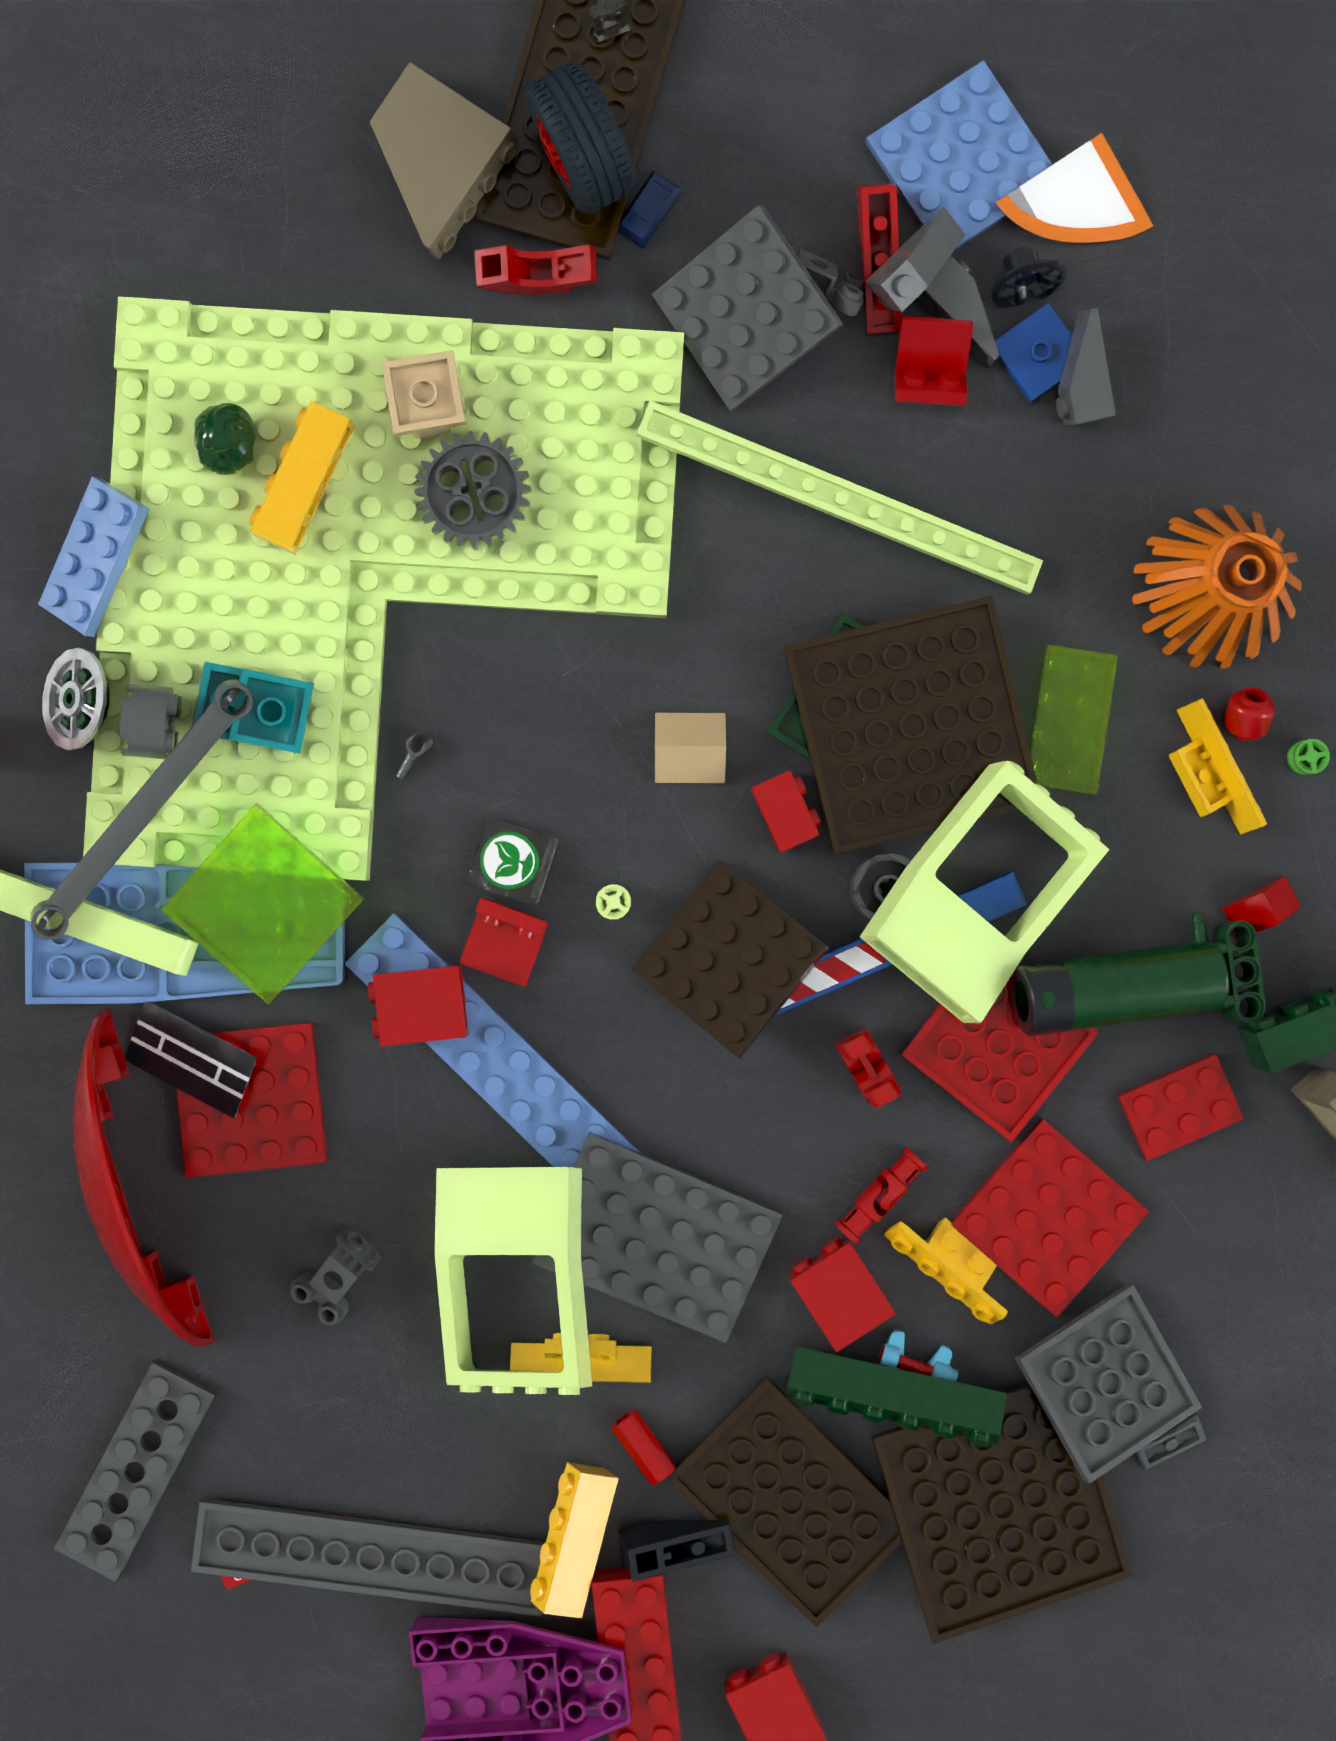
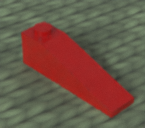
[856,182,902,334]

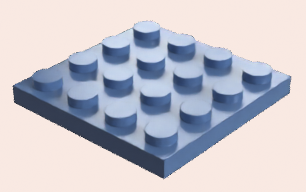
[865,60,1053,252]

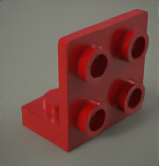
[894,316,973,406]
[460,897,550,987]

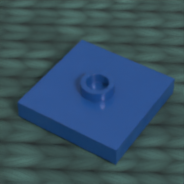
[995,303,1072,403]

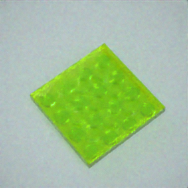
[161,803,365,1005]

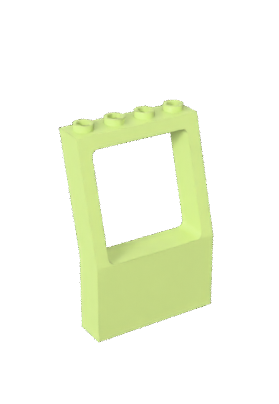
[860,760,1109,1023]
[435,1167,592,1395]

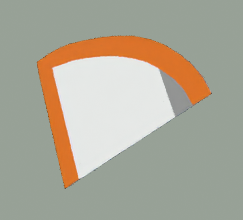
[995,133,1153,243]

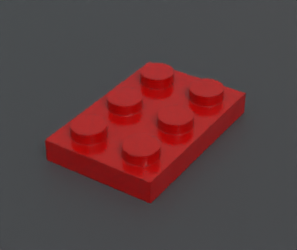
[1117,1053,1244,1161]

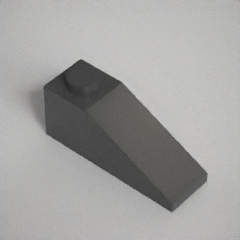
[865,207,965,312]
[918,255,999,368]
[1056,308,1116,425]

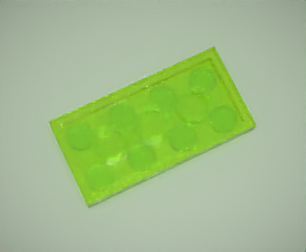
[1030,644,1118,795]

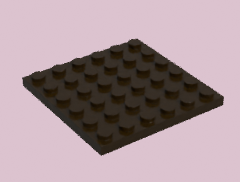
[784,596,1037,854]
[871,1383,1132,1644]

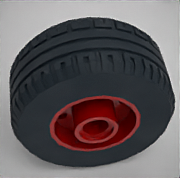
[524,62,637,213]

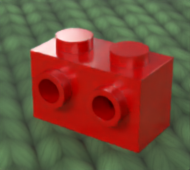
[750,770,822,853]

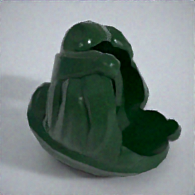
[194,403,257,475]

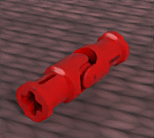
[834,1146,929,1245]

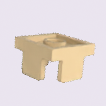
[381,350,466,439]

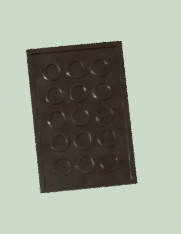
[667,1376,902,1628]

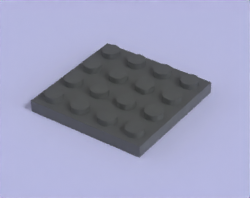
[651,205,844,411]
[1015,1284,1202,1484]

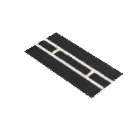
[125,1002,257,1119]

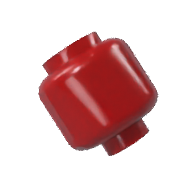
[1223,687,1275,741]

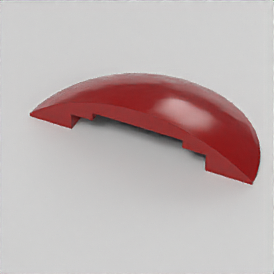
[73,1008,214,1347]

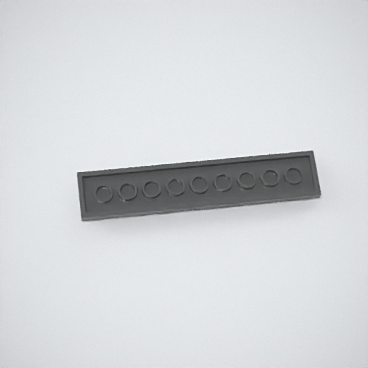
[191,1498,546,1616]

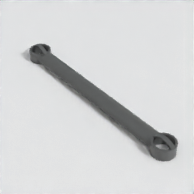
[30,679,253,940]

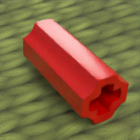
[611,1408,676,1486]

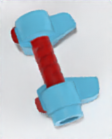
[877,1328,958,1382]

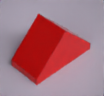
[1221,876,1301,939]

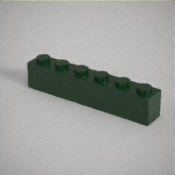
[787,1346,1007,1447]

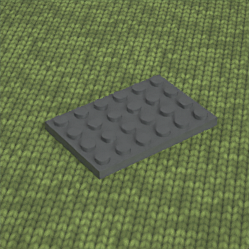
[532,1132,783,1343]

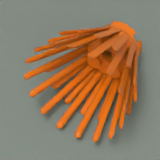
[1132,505,1302,669]

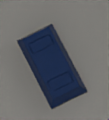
[618,170,683,248]

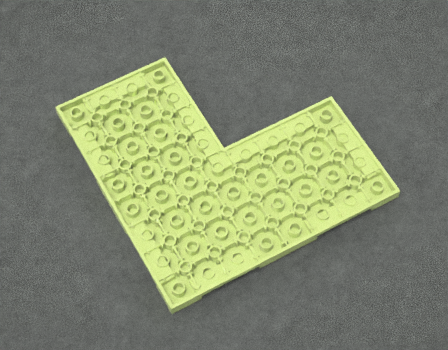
[83,297,684,881]

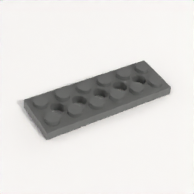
[54,1360,217,1582]

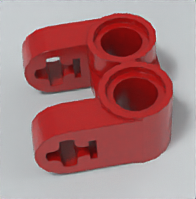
[835,1027,902,1108]

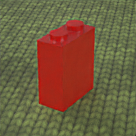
[368,965,469,1047]
[788,1237,896,1353]
[724,1651,827,1741]

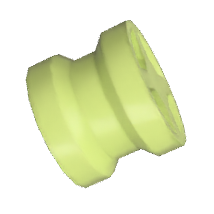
[596,884,631,919]

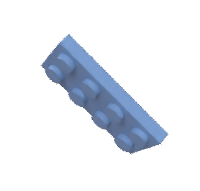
[38,476,149,637]

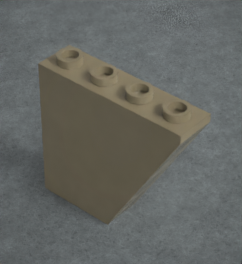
[370,62,519,260]

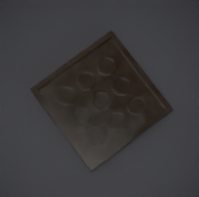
[632,861,829,1059]

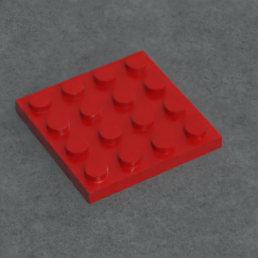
[900,967,1099,1143]
[176,1022,328,1178]
[951,1118,1149,1317]

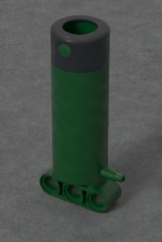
[1011,913,1266,1037]

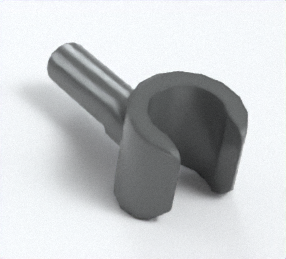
[396,731,433,779]

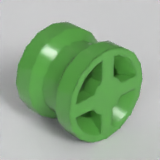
[1287,739,1330,775]

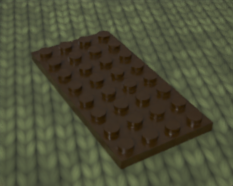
[474,0,685,261]

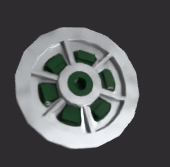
[42,647,110,750]

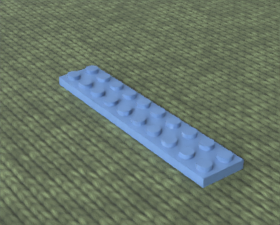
[345,913,641,1167]

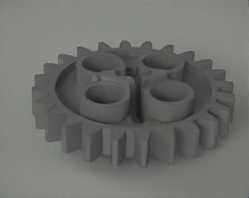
[414,431,532,550]

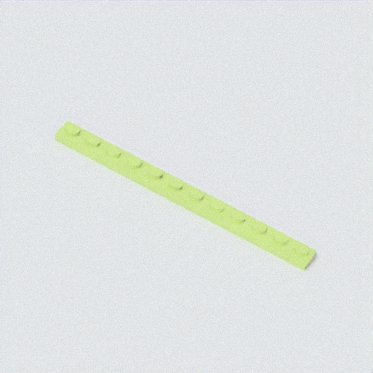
[636,400,1043,595]

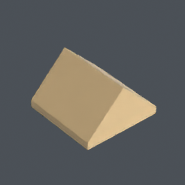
[655,713,726,783]

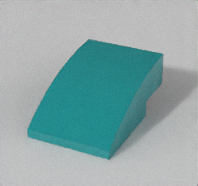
[191,661,314,754]

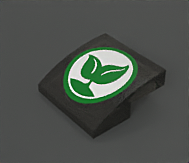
[465,816,559,906]

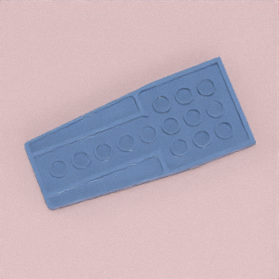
[24,863,345,1004]

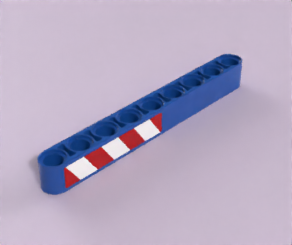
[775,871,1029,1016]

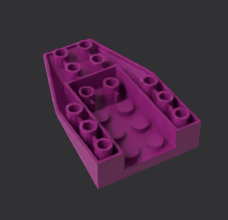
[409,1616,632,1741]

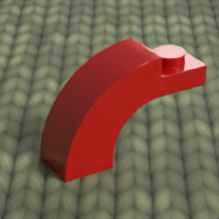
[475,244,597,295]

